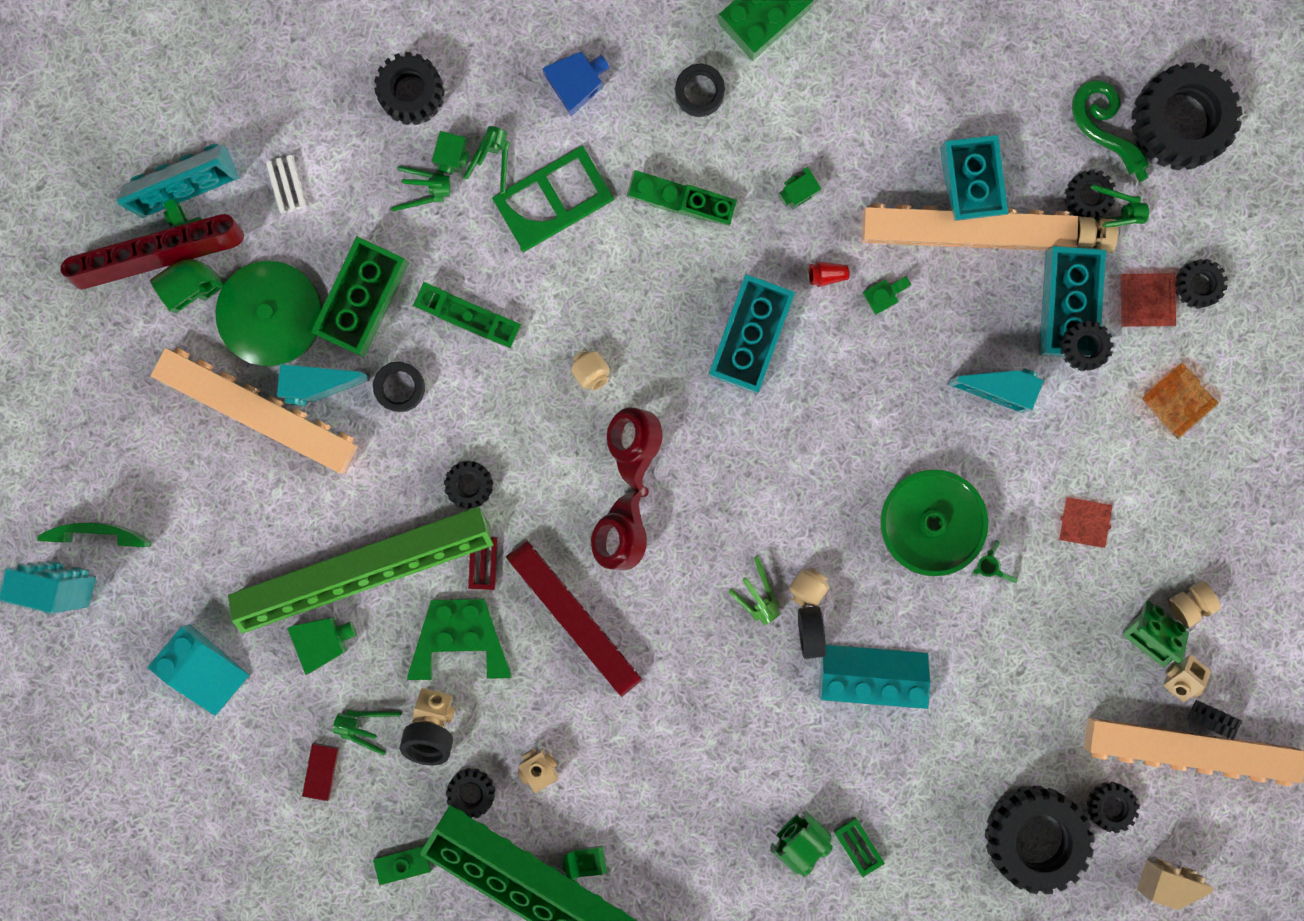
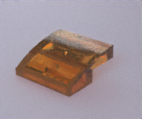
[1142,363,1219,440]

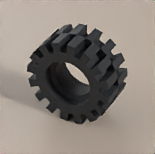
[1064,169,1116,219]
[1174,259,1228,309]
[1060,321,1114,371]
[444,461,493,509]
[1187,700,1242,740]
[446,768,495,819]
[1087,782,1140,833]

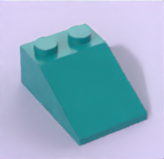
[940,135,1008,221]
[277,364,370,406]
[948,368,1044,413]
[147,624,250,716]

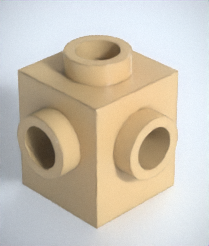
[1163,654,1211,703]
[412,688,455,728]
[518,748,559,794]

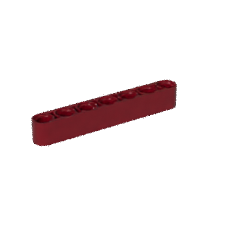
[60,214,244,290]
[506,540,642,697]

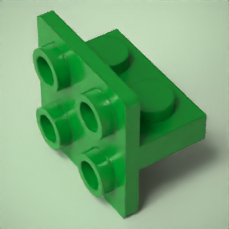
[1122,601,1189,668]

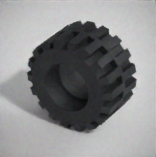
[374,52,444,125]

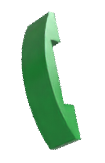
[413,281,521,349]
[37,522,152,547]

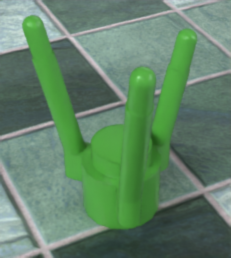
[729,556,781,625]

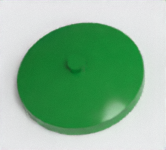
[215,261,322,367]
[880,470,989,577]

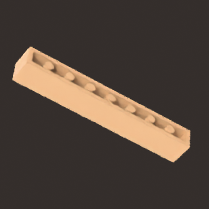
[861,204,1078,251]
[151,347,358,474]
[1084,717,1304,786]

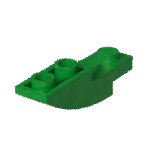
[626,170,737,226]

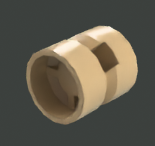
[1077,217,1118,253]
[1168,580,1221,629]

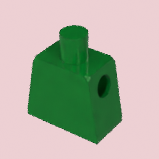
[287,617,357,675]

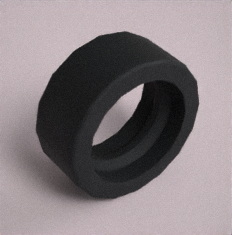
[675,63,725,117]
[373,361,425,412]
[798,606,826,659]
[399,722,453,766]

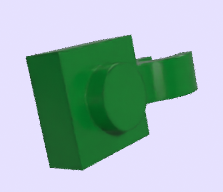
[862,276,911,316]

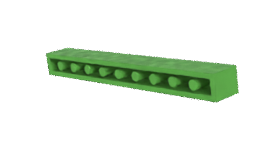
[228,506,493,634]

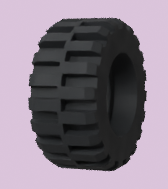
[1131,62,1243,170]
[985,786,1094,895]

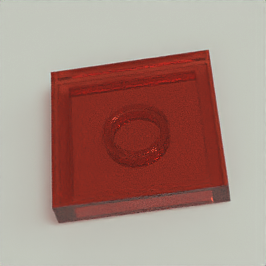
[1120,273,1176,327]

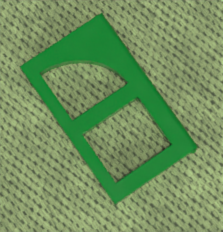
[492,145,614,253]

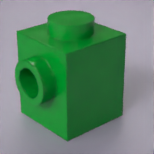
[432,131,470,175]

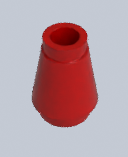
[809,261,849,288]

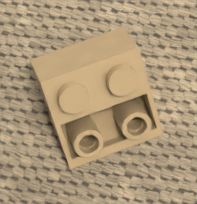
[1137,858,1214,910]

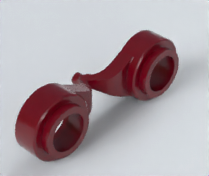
[591,407,663,571]

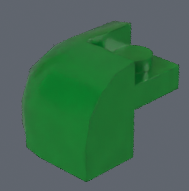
[150,259,224,314]

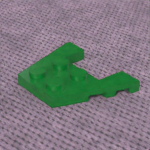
[407,599,511,681]

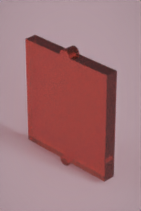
[1059,497,1113,548]

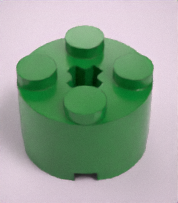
[770,811,833,877]

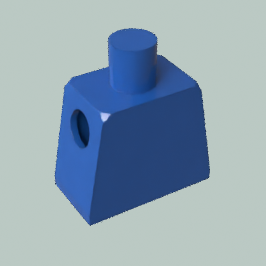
[542,52,610,116]

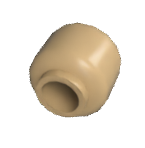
[571,350,610,391]
[789,567,829,608]

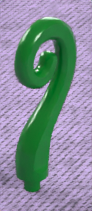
[1072,80,1149,182]

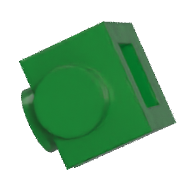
[778,167,822,210]

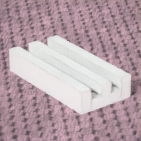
[266,155,307,214]

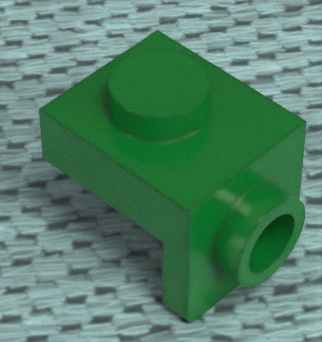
[163,199,202,227]
[562,846,607,880]

